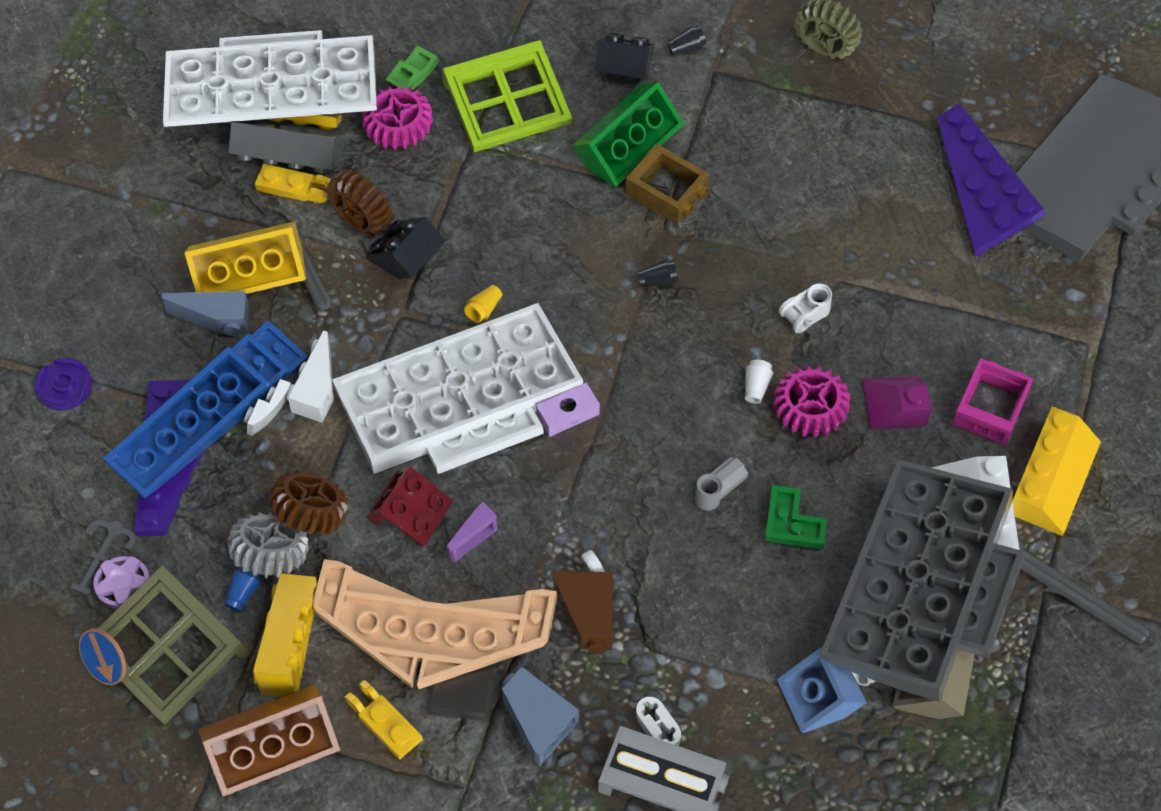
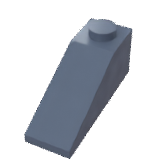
[162,291,249,336]

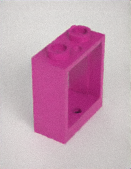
[953,358,1034,446]

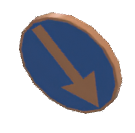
[79,628,126,685]

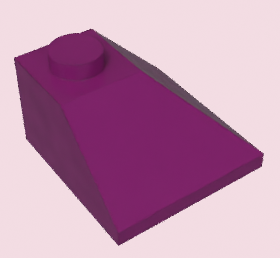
[862,375,931,430]

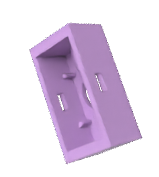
[536,382,600,437]

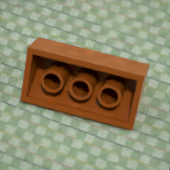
[198,684,340,797]

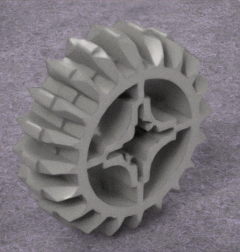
[227,512,309,578]

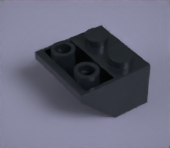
[594,33,655,79]
[365,217,445,279]

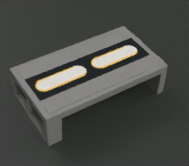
[598,726,729,811]

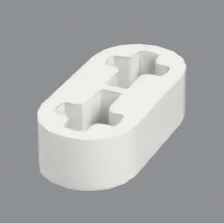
[636,697,681,746]

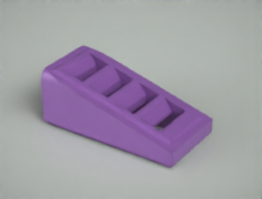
[447,502,498,563]

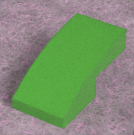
[386,45,440,90]

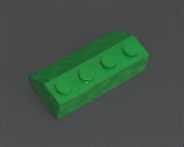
[572,81,685,187]

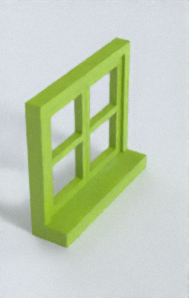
[443,40,572,152]

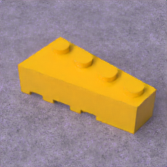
[253,573,317,697]

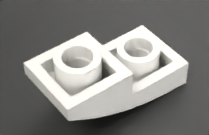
[244,379,291,436]

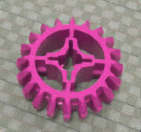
[362,84,433,150]
[773,364,850,438]

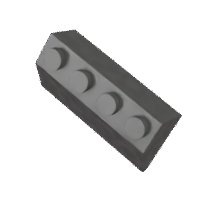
[228,119,347,173]

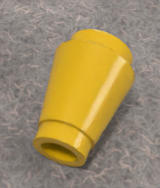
[464,285,502,323]

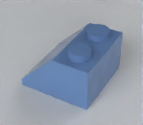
[777,648,866,733]

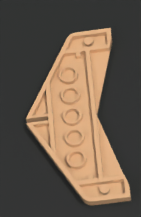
[313,559,557,689]

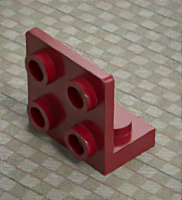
[366,466,453,546]

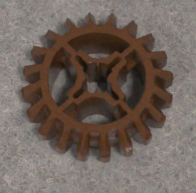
[326,169,393,237]
[268,470,348,536]

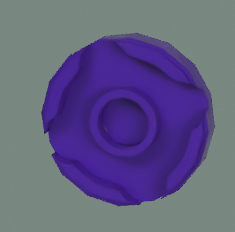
[35,358,93,411]

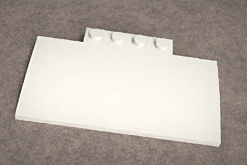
[163,30,377,127]
[332,303,583,474]

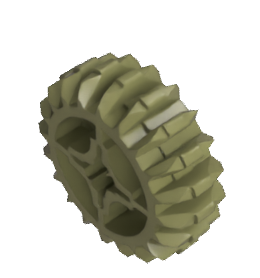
[794,0,863,59]

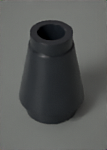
[667,25,707,56]
[637,259,679,287]

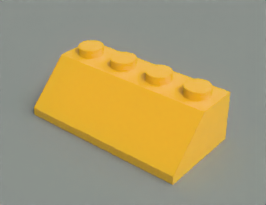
[184,221,306,294]
[1012,406,1101,536]

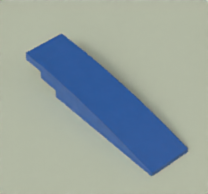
[103,321,308,498]

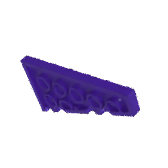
[937,103,1045,257]
[134,380,204,536]

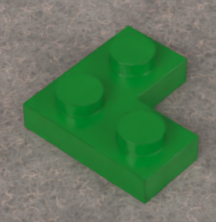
[765,485,827,550]

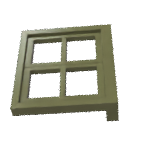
[98,565,249,724]

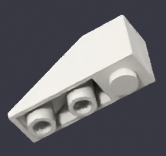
[287,331,334,423]

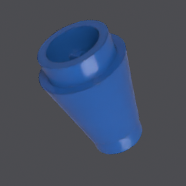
[224,567,261,612]

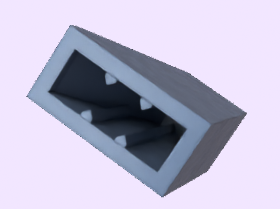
[502,667,579,766]

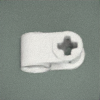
[778,284,832,333]

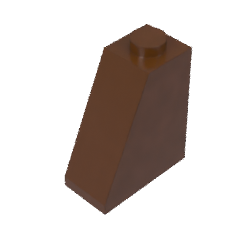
[553,571,613,653]

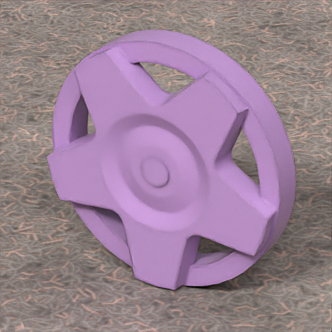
[93,556,150,609]

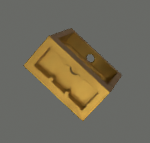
[626,144,710,225]

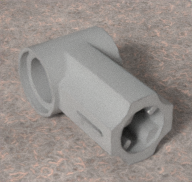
[694,457,748,511]

